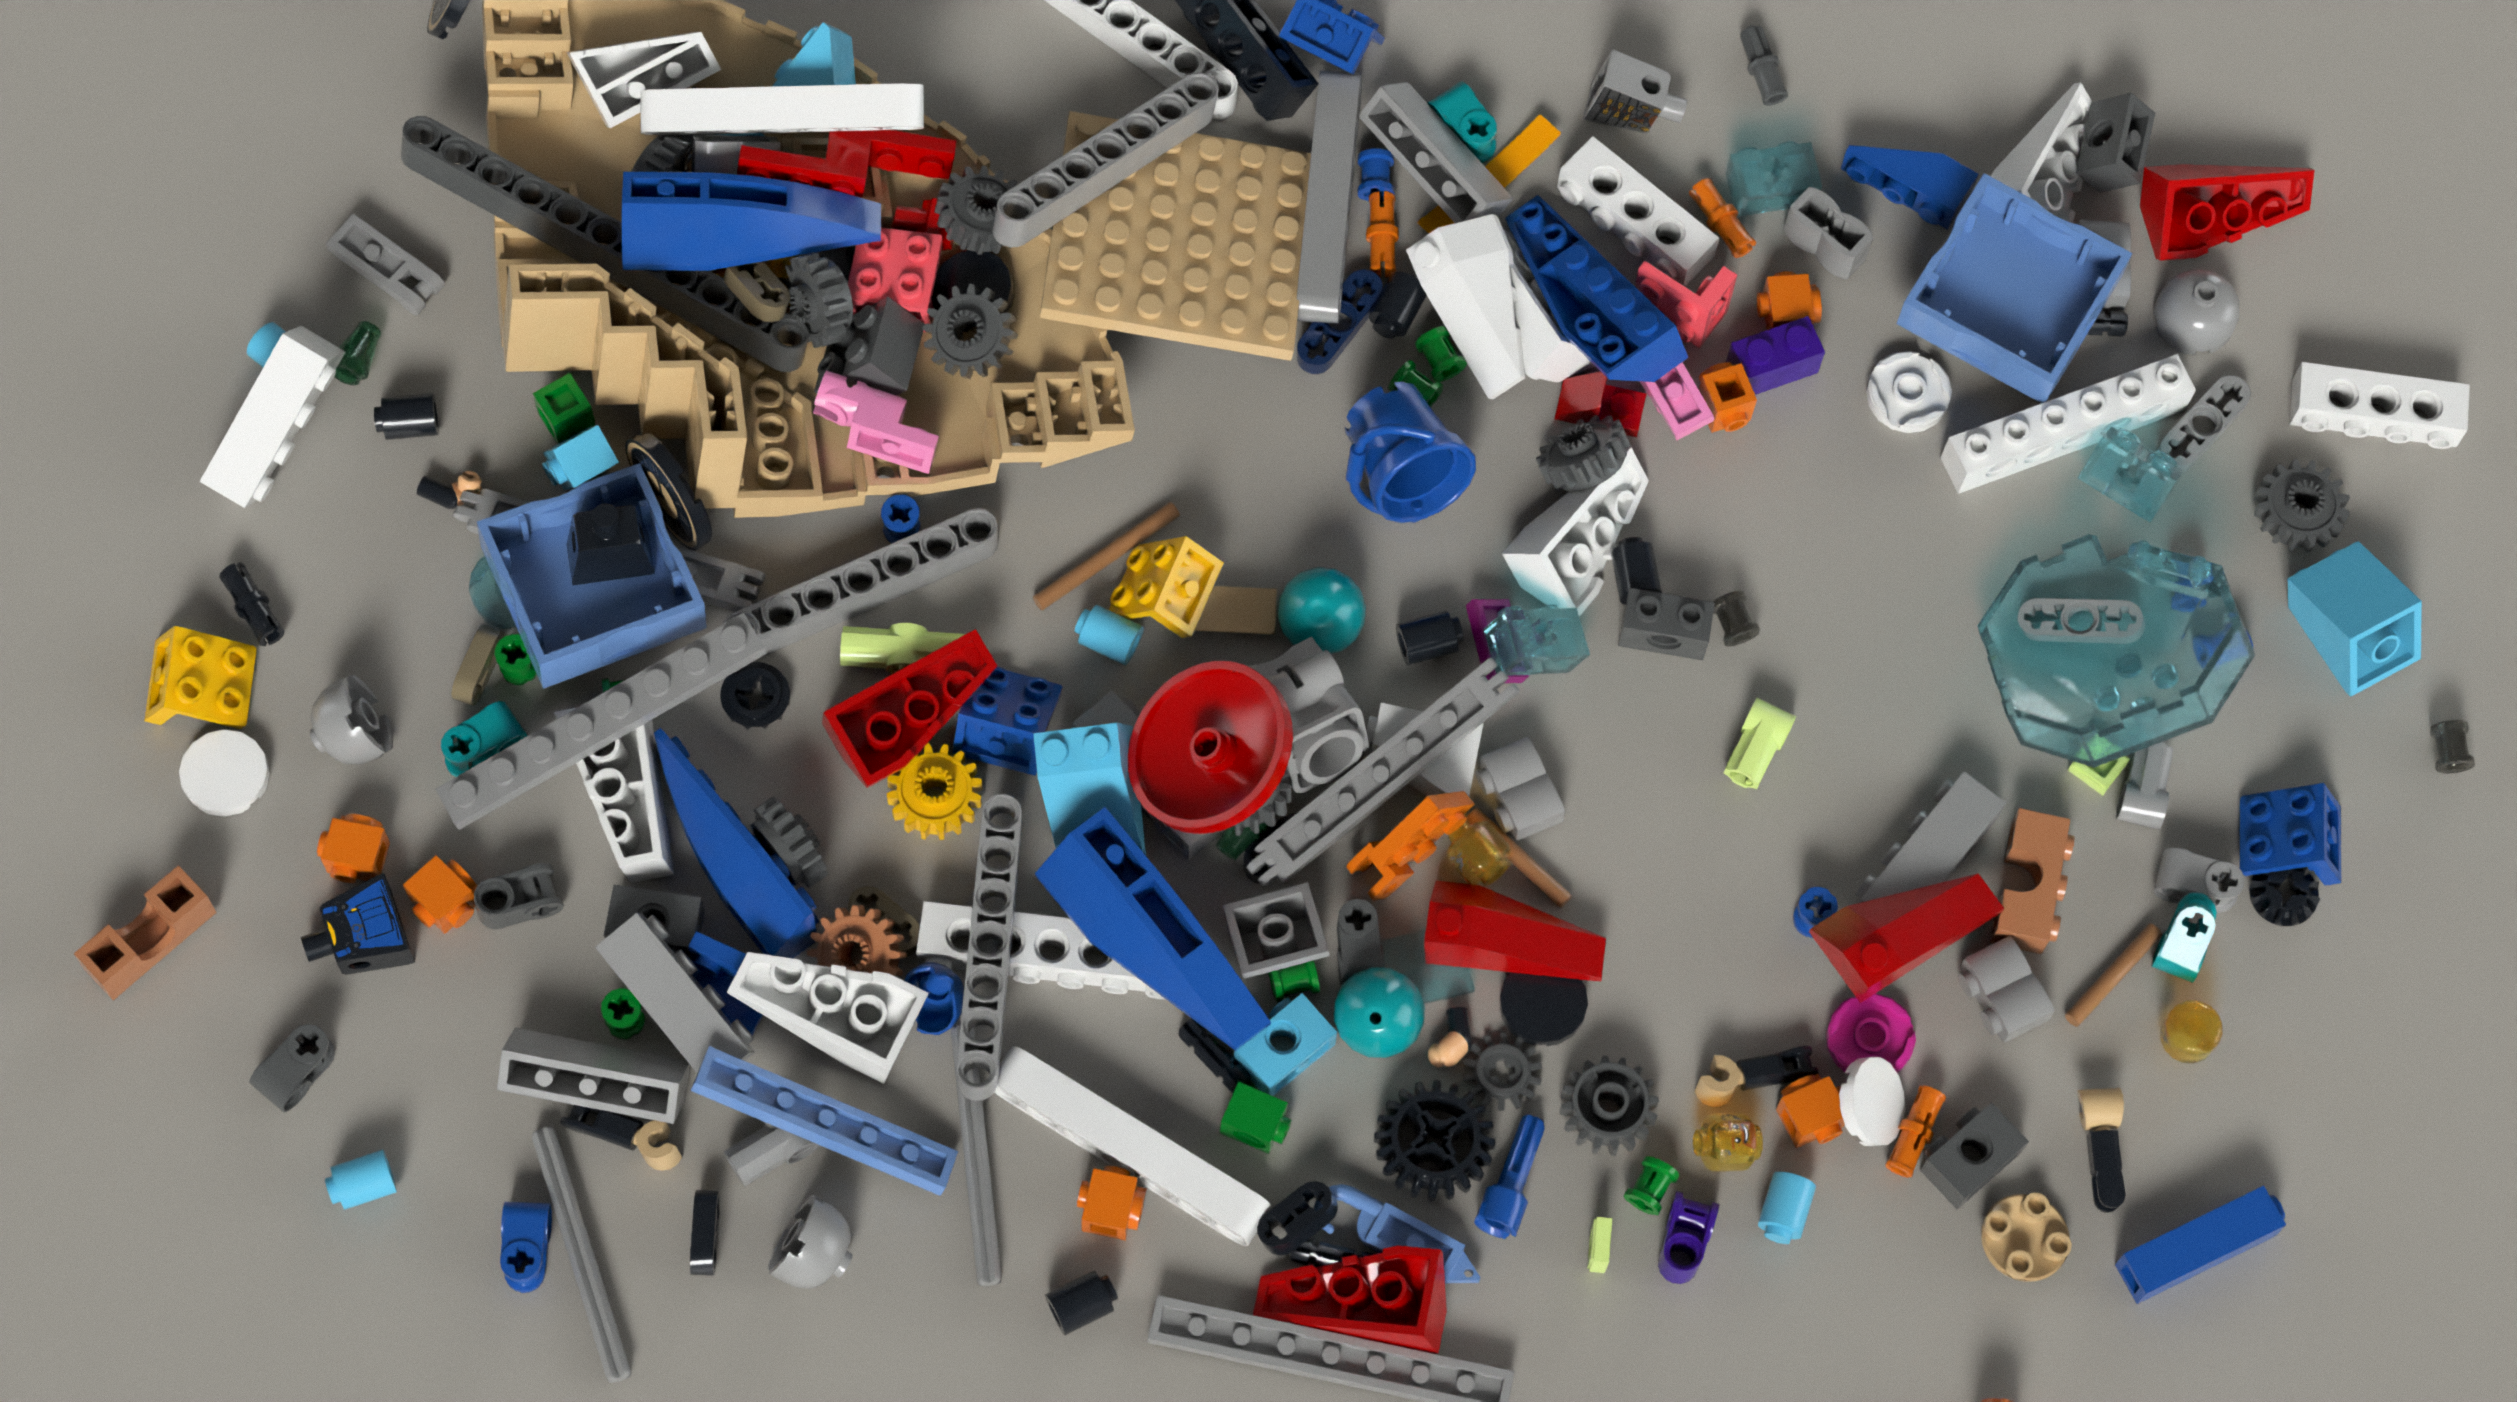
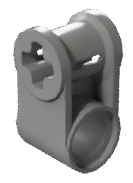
[2154,848,2244,913]

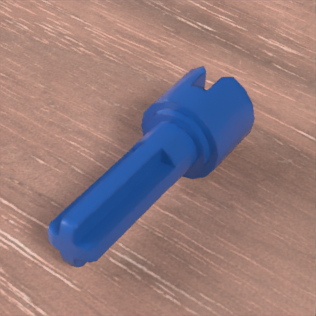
[1474,1114,1545,1239]

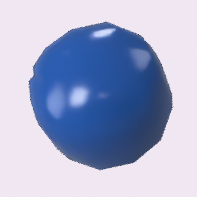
[904,962,965,1035]

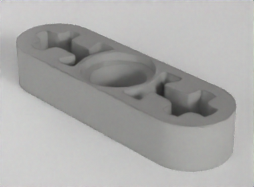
[2156,375,2251,474]
[2017,598,2146,644]

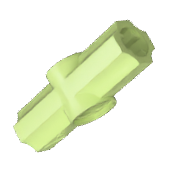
[840,623,965,674]

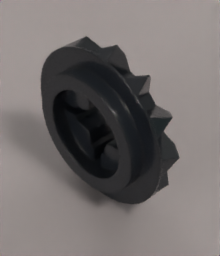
[720,662,790,730]
[2249,867,2320,927]

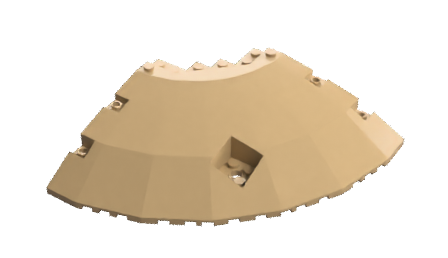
[482,0,1135,518]

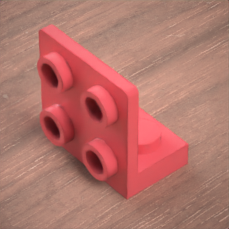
[848,228,943,332]
[1635,261,1737,348]

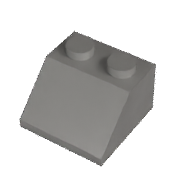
[1222,883,1330,979]

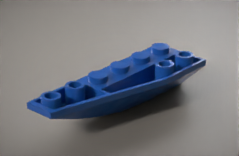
[622,172,881,271]
[1505,195,1689,382]
[654,728,819,959]
[1035,807,1271,1051]

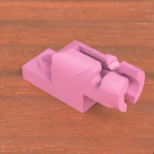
[1640,362,1714,440]
[813,370,939,474]

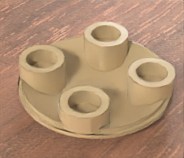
[1981,1192,2072,1282]

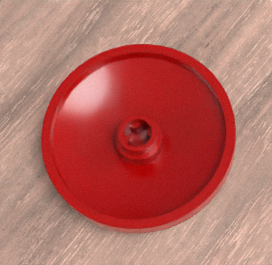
[1128,661,1293,834]

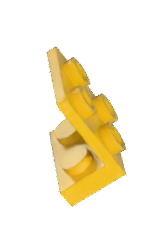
[1109,536,1224,638]
[144,626,256,729]

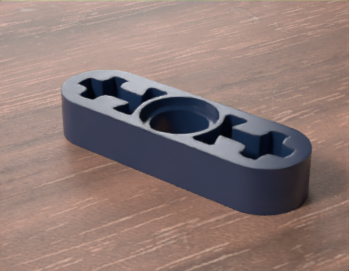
[1297,269,1383,374]

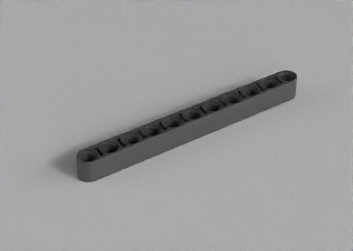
[401,116,809,372]

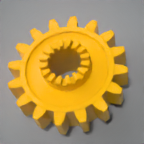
[886,743,983,840]

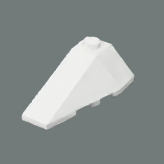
[1991,82,2092,223]
[1406,214,1525,400]
[1504,230,1595,383]
[1502,447,1649,621]
[727,952,929,1084]

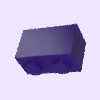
[1726,316,1825,395]

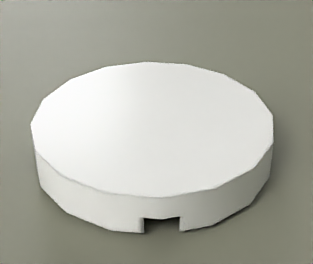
[1866,351,1952,433]
[179,729,270,817]
[1839,1057,1905,1146]

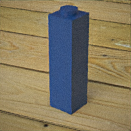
[2115,1185,2286,1304]

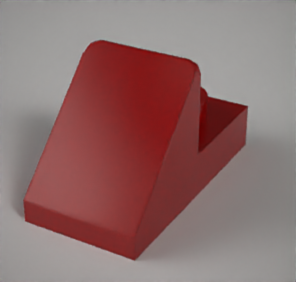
[1555,371,1647,438]

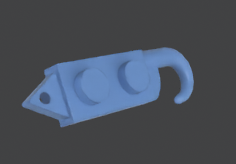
[1314,1184,1480,1284]

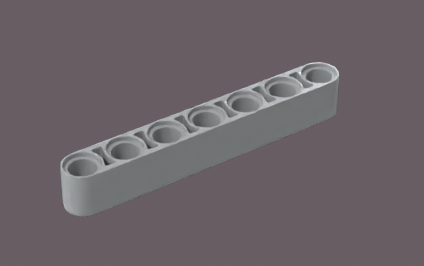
[1297,70,1362,323]
[992,73,1219,247]
[723,508,998,658]
[956,794,1023,1101]

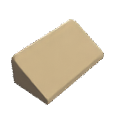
[1194,586,1277,634]

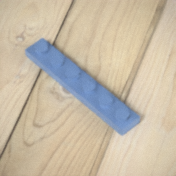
[690,1046,958,1196]

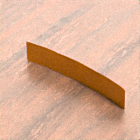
[1417,115,1561,234]

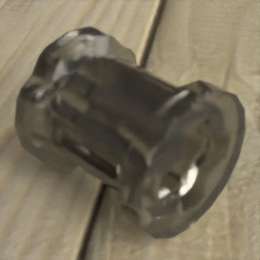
[1713,591,1760,647]
[2430,720,2475,774]

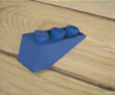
[1840,145,1979,230]

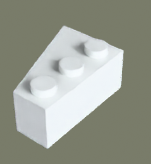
[566,32,721,128]

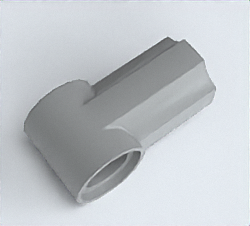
[2116,739,2174,830]
[724,1122,820,1187]

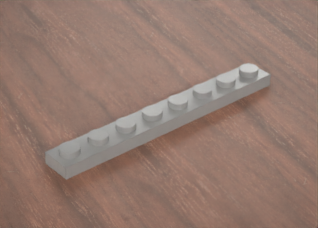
[435,612,767,830]
[1147,1295,1515,1402]

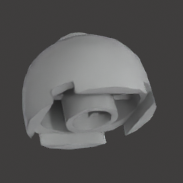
[2153,269,2239,355]
[310,675,393,764]
[768,1195,853,1289]

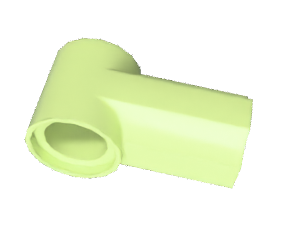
[1724,698,1796,789]

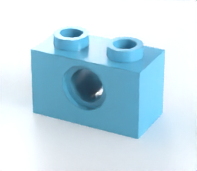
[542,425,619,490]
[1234,993,1337,1096]

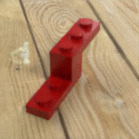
[737,130,956,198]

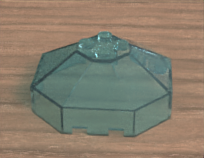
[1977,534,2255,768]

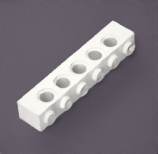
[1941,354,2196,494]
[916,901,1165,999]

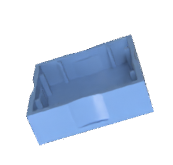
[1896,173,2133,404]
[477,463,707,689]

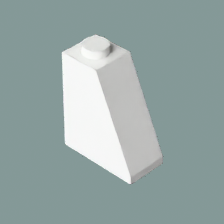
[1366,703,1484,815]

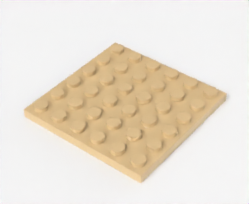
[1040,111,1311,361]

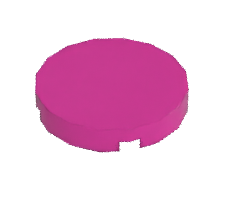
[1826,993,1916,1075]

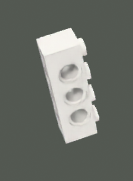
[1557,136,1719,286]
[2289,362,2470,449]

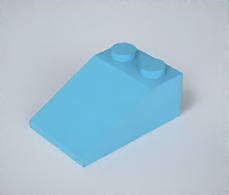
[1033,722,1146,855]

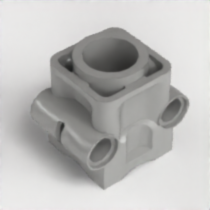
[1250,637,1370,793]

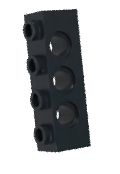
[1175,0,1319,121]

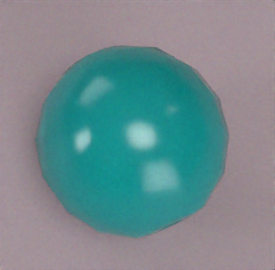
[1277,567,1366,654]
[1333,967,1425,1058]

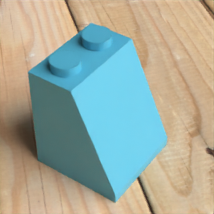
[2288,541,2422,697]

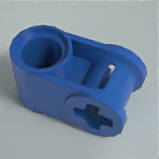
[500,1202,552,1293]

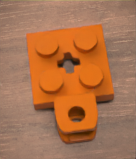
[1346,791,1474,901]

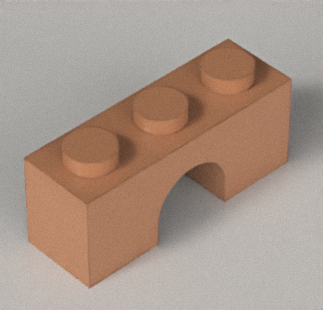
[1990,808,2075,954]
[74,865,217,1000]

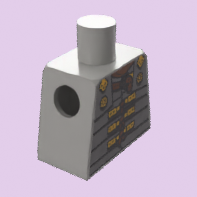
[1583,50,1687,133]

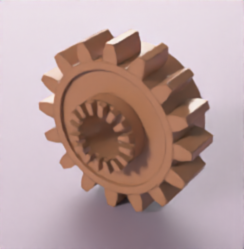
[807,905,907,976]

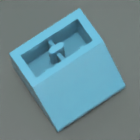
[772,22,856,86]

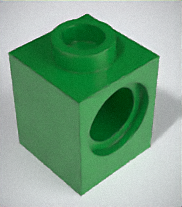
[532,373,596,444]
[1220,1082,1292,1154]

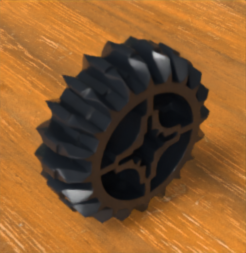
[1374,1080,1495,1202]

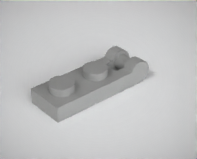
[326,214,445,316]

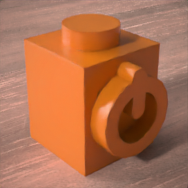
[1756,271,1822,330]
[1698,362,1757,433]
[317,814,390,883]
[403,855,478,934]
[1776,1074,1845,1149]
[1077,1166,1147,1241]

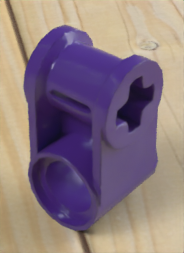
[1658,1191,1720,1284]

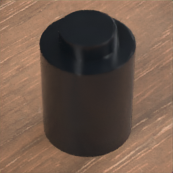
[1369,271,1427,339]
[374,393,439,440]
[1611,537,1662,605]
[1396,611,1464,665]
[1045,1270,1118,1336]

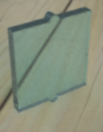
[1381,930,1475,1004]

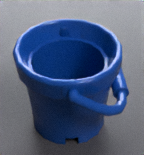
[1345,381,1476,523]

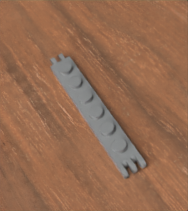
[453,489,765,612]
[1246,658,1520,888]

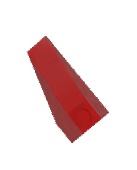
[2140,164,2315,261]
[822,629,997,788]
[1809,873,2005,1003]
[1424,880,1606,982]
[1253,1245,1447,1354]

